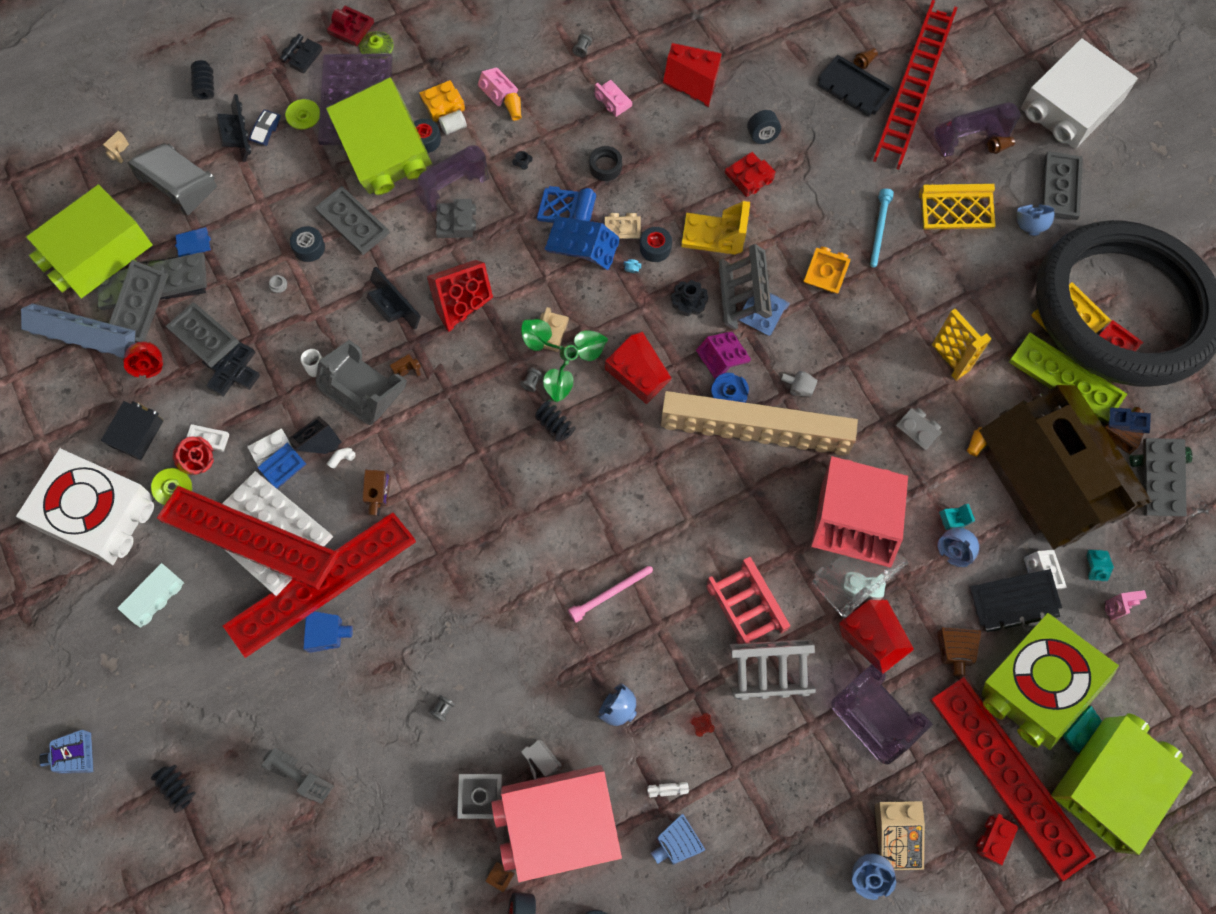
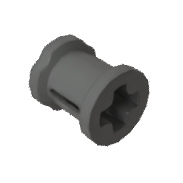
[572,34,592,57]
[520,367,543,392]
[429,695,455,722]

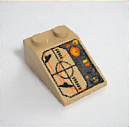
[875,801,925,870]

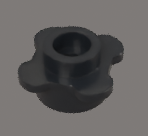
[512,151,533,170]

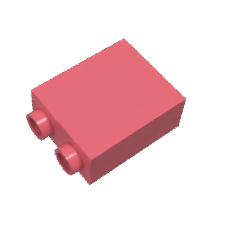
[811,456,908,568]
[491,765,622,882]

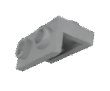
[896,408,943,450]

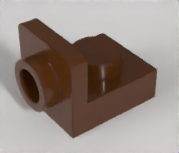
[390,354,421,377]

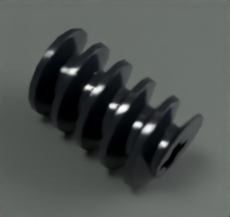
[191,60,215,100]
[535,400,576,442]
[151,765,196,813]

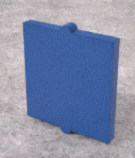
[175,227,211,257]

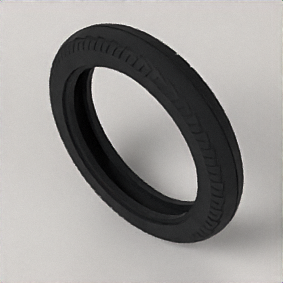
[1036,220,1216,387]

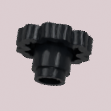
[671,280,709,316]

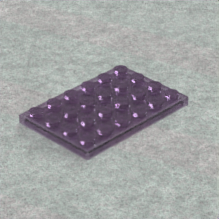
[318,53,393,145]

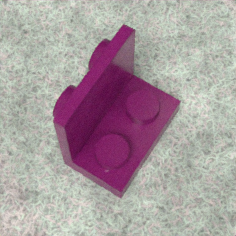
[696,332,751,379]

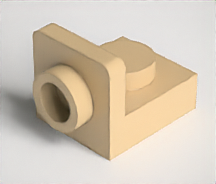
[103,131,129,163]

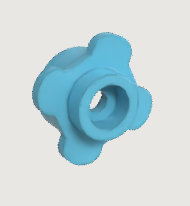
[623,259,641,273]

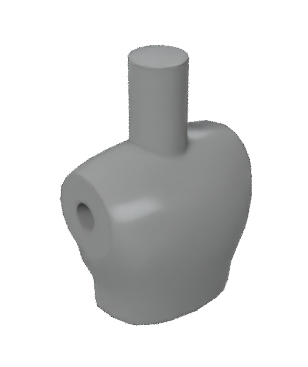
[781,371,818,398]

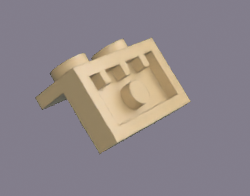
[605,213,641,239]
[540,307,569,352]

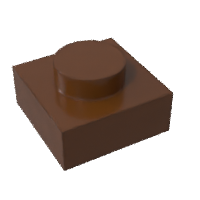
[485,862,515,893]

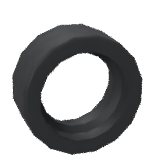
[589,146,622,181]

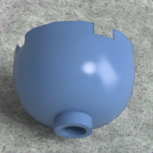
[1017,205,1055,236]
[937,527,979,567]
[598,683,637,726]
[852,853,896,900]

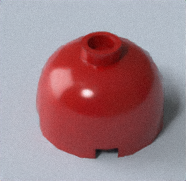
[123,341,163,378]
[172,436,214,475]

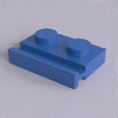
[257,442,307,489]

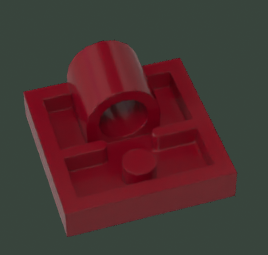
[327,5,374,47]

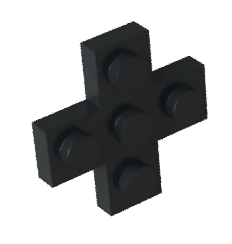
[202,341,260,397]

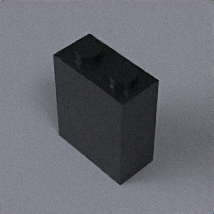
[101,401,163,461]

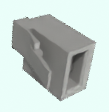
[521,740,562,779]

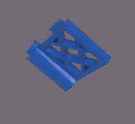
[537,186,596,223]

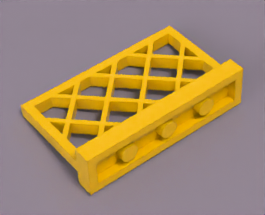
[919,184,996,230]
[932,309,991,381]

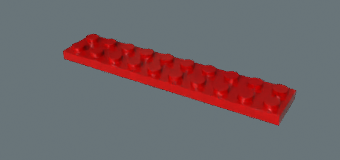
[157,486,339,590]
[223,512,416,658]
[930,677,1096,882]

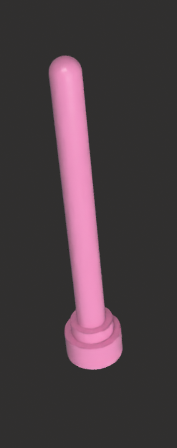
[567,566,653,623]

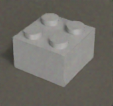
[457,774,502,819]

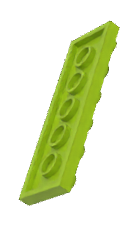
[1009,333,1127,424]

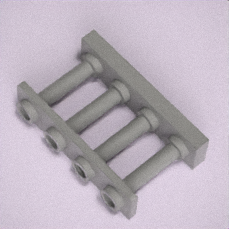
[730,639,816,700]

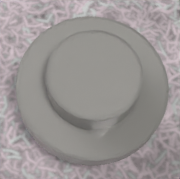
[269,275,288,293]

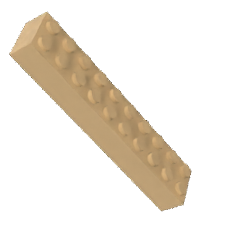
[661,391,858,455]

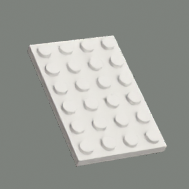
[222,471,333,596]

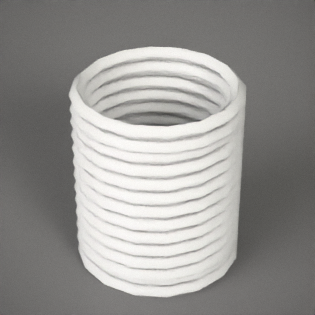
[439,110,467,135]
[300,349,322,377]

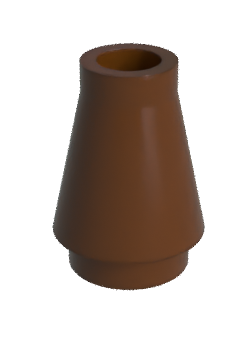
[854,48,878,69]
[987,136,1015,154]

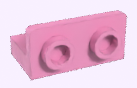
[478,68,518,106]
[594,80,632,117]
[1105,590,1147,620]

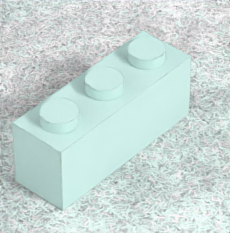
[118,563,184,627]

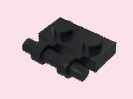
[279,33,323,74]

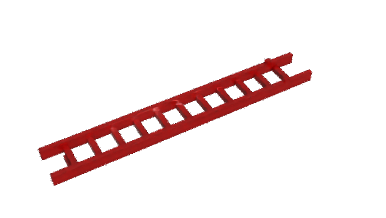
[873,0,958,170]

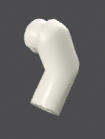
[327,447,355,469]

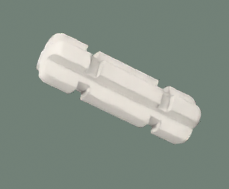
[647,782,689,798]

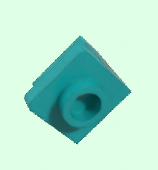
[939,504,975,530]
[1086,549,1114,581]

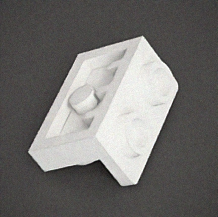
[1024,550,1067,590]

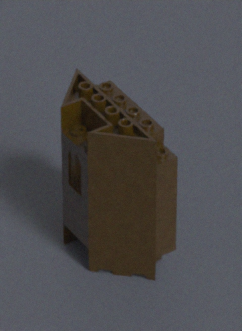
[979,385,1153,550]

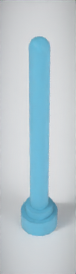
[870,189,894,268]

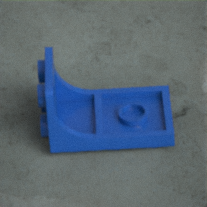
[544,216,619,270]

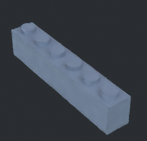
[21,303,135,357]

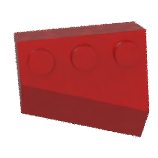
[663,43,722,107]
[427,260,493,332]
[605,331,672,405]
[839,600,914,674]

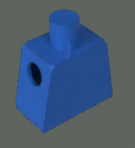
[303,611,353,653]

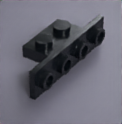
[216,94,251,162]
[366,267,421,329]

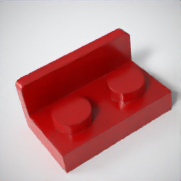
[976,813,1019,866]

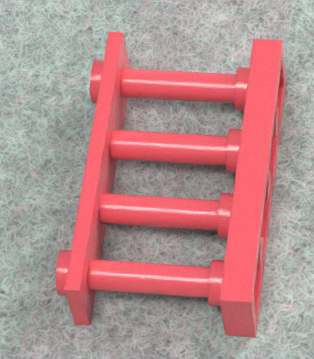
[706,557,790,644]

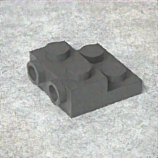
[436,199,476,238]

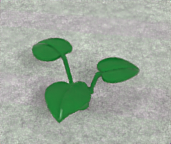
[521,319,608,402]

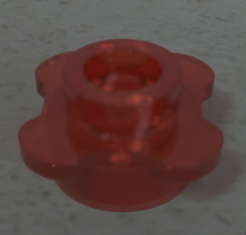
[691,713,715,737]

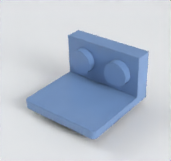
[739,293,790,336]

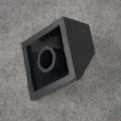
[288,416,342,454]

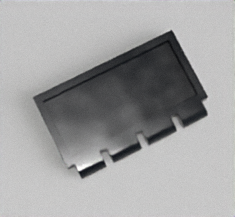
[817,54,895,117]
[970,569,1062,633]

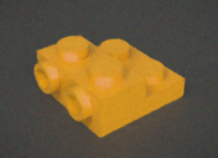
[419,80,465,122]
[804,246,851,294]

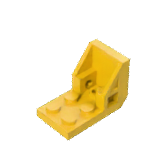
[681,201,750,255]

